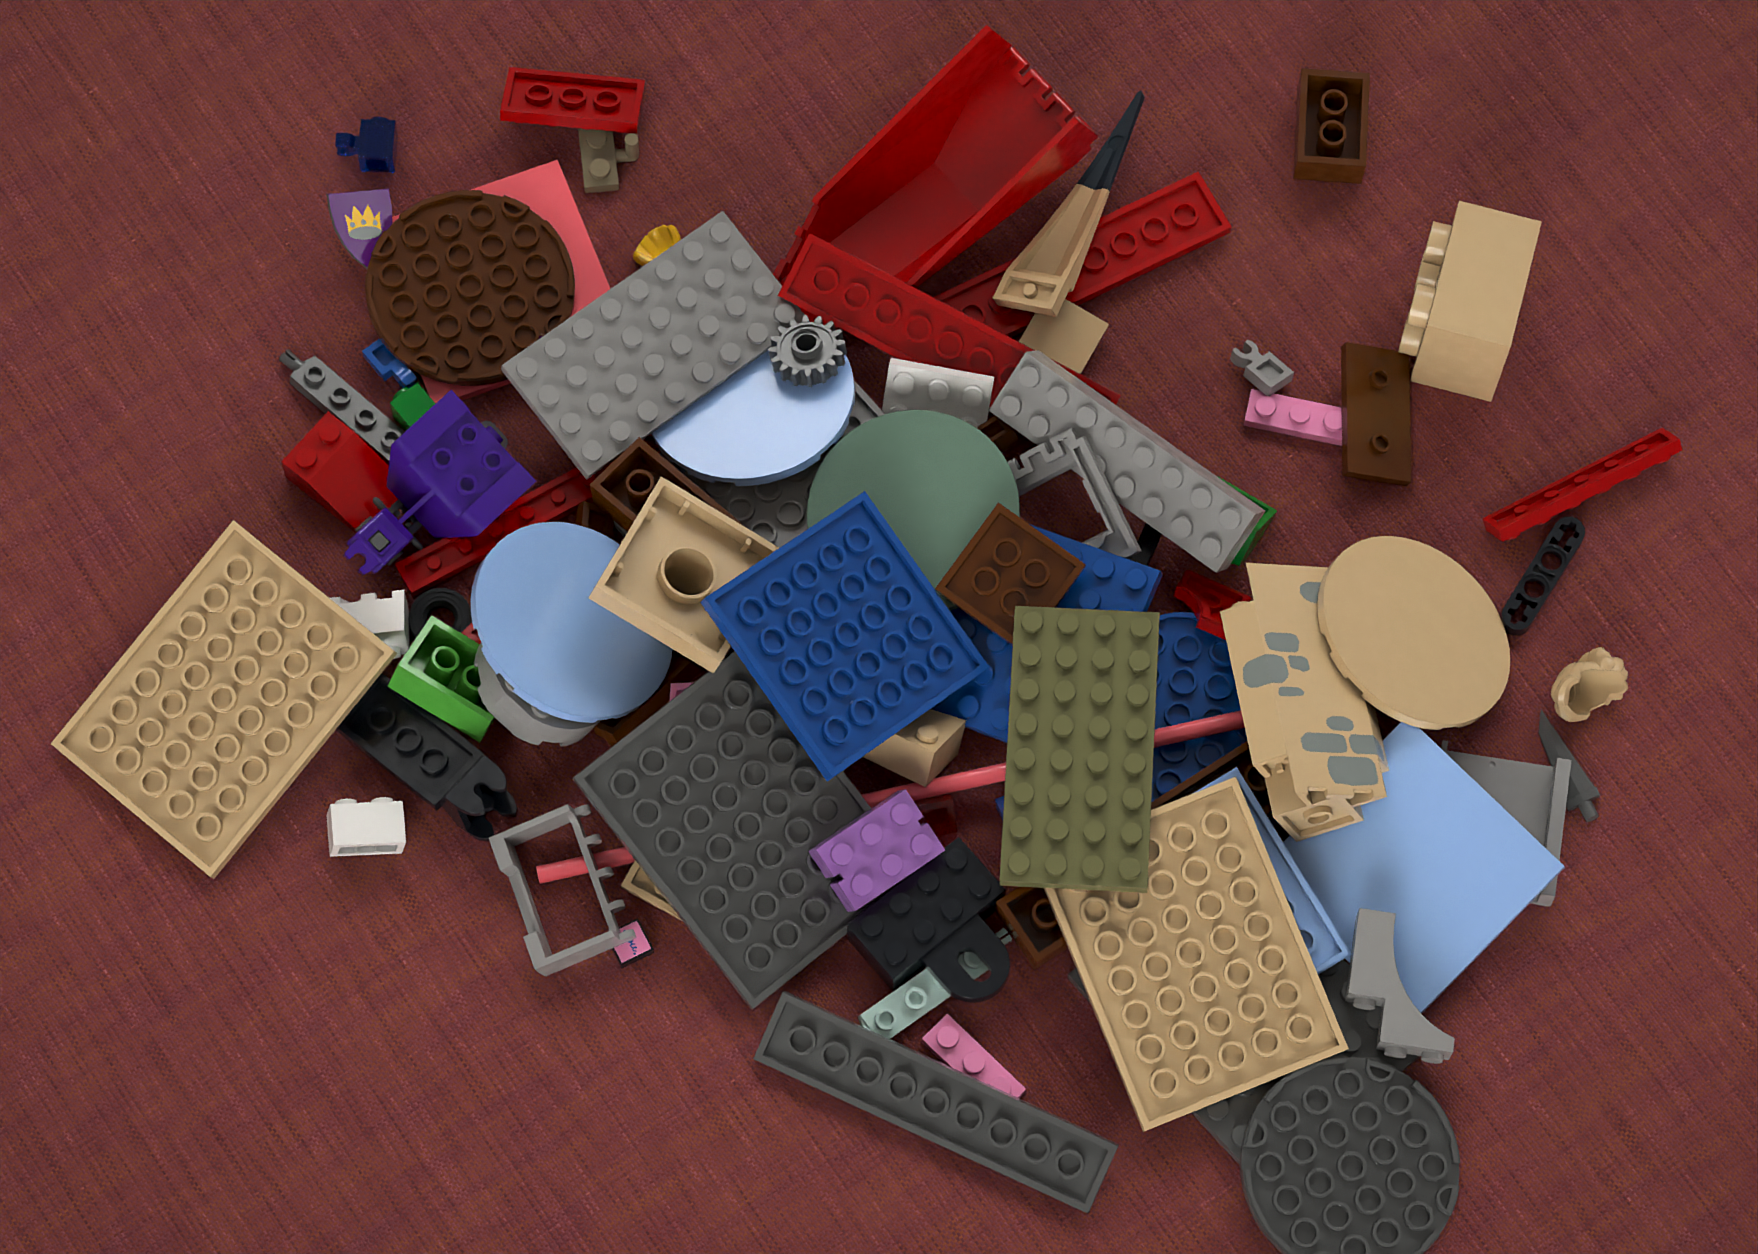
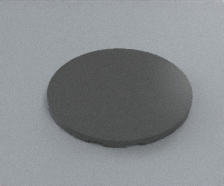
[1240,1056,1460,1254]

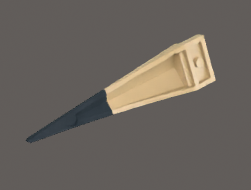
[993,90,1145,317]

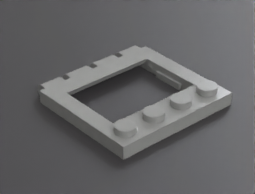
[1008,427,1141,559]

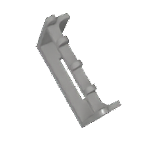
[489,804,636,976]

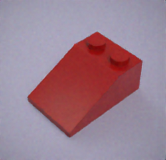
[281,411,398,533]

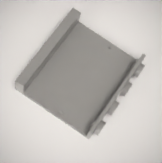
[1440,740,1572,907]

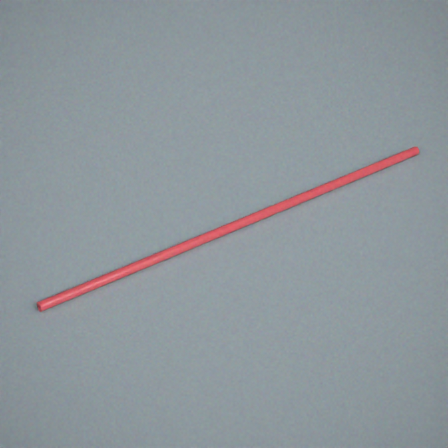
[536,710,1245,884]

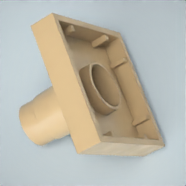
[588,476,779,673]

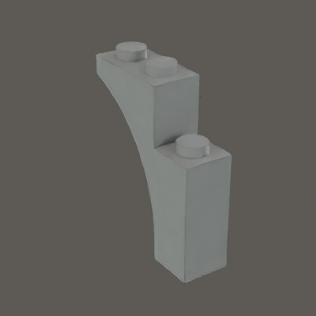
[1345,908,1455,1064]

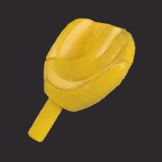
[633,225,681,267]

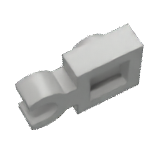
[1230,340,1294,396]

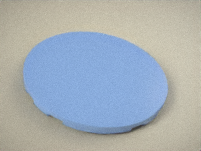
[651,321,855,486]
[471,522,673,723]

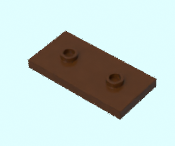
[1341,342,1411,486]

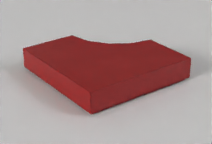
[1173,570,1251,640]

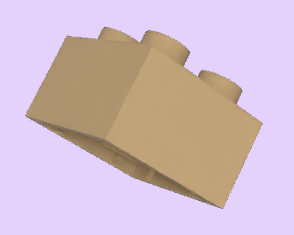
[1398,201,1542,402]

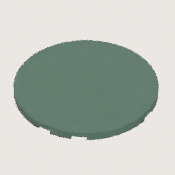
[807,410,1020,611]

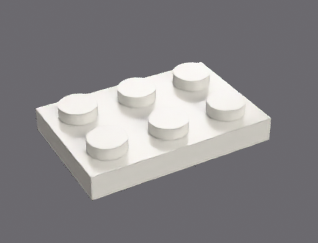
[882,358,995,428]

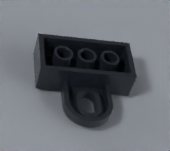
[847,837,1010,1003]

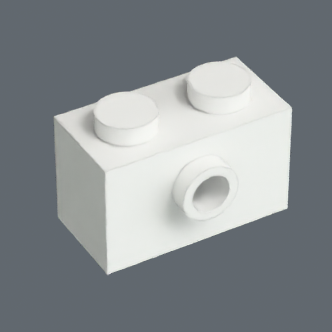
[326,797,406,857]

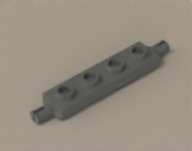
[279,349,404,465]

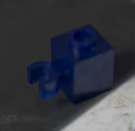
[335,117,398,173]

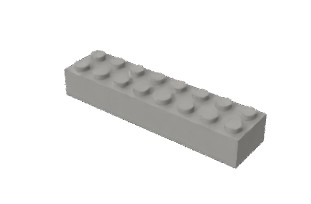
[989,350,1265,573]

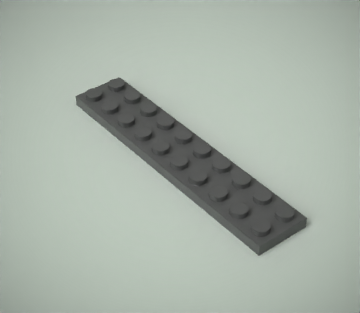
[753,991,1119,1213]

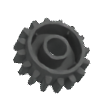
[768,315,847,387]

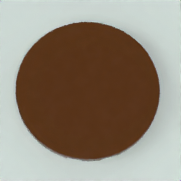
[365,190,575,386]

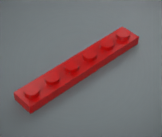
[1482,427,1683,542]

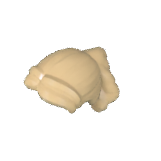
[1551,647,1628,722]

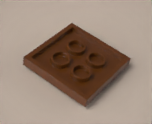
[935,502,1086,646]

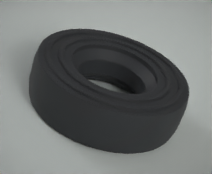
[409,588,472,639]

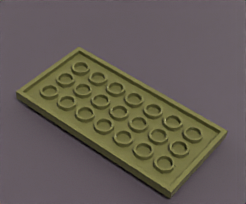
[1000,606,1160,893]

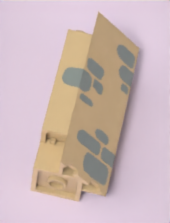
[1220,563,1389,842]

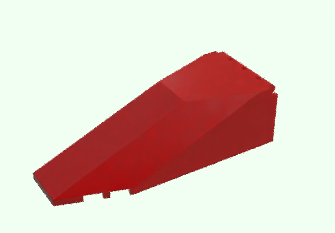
[773,25,1099,330]

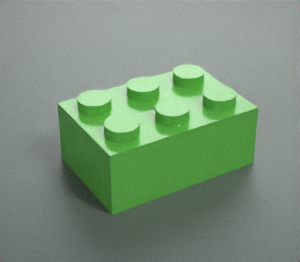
[387,615,496,743]

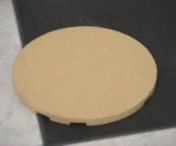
[1317,536,1510,730]

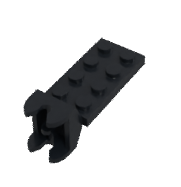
[336,673,518,841]

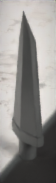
[1538,710,1601,822]

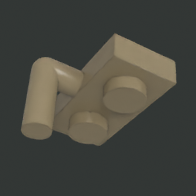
[578,128,639,193]

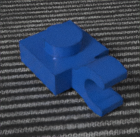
[362,338,417,389]

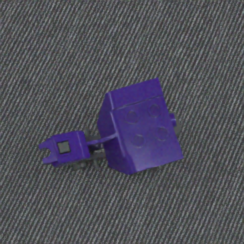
[343,390,536,576]

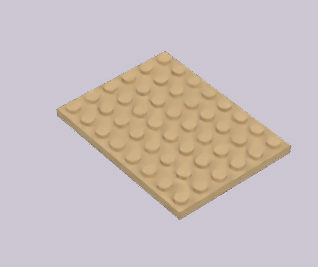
[51,520,398,879]
[1044,777,1349,1132]

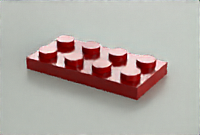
[500,67,645,134]

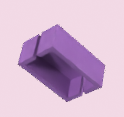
[808,789,945,912]

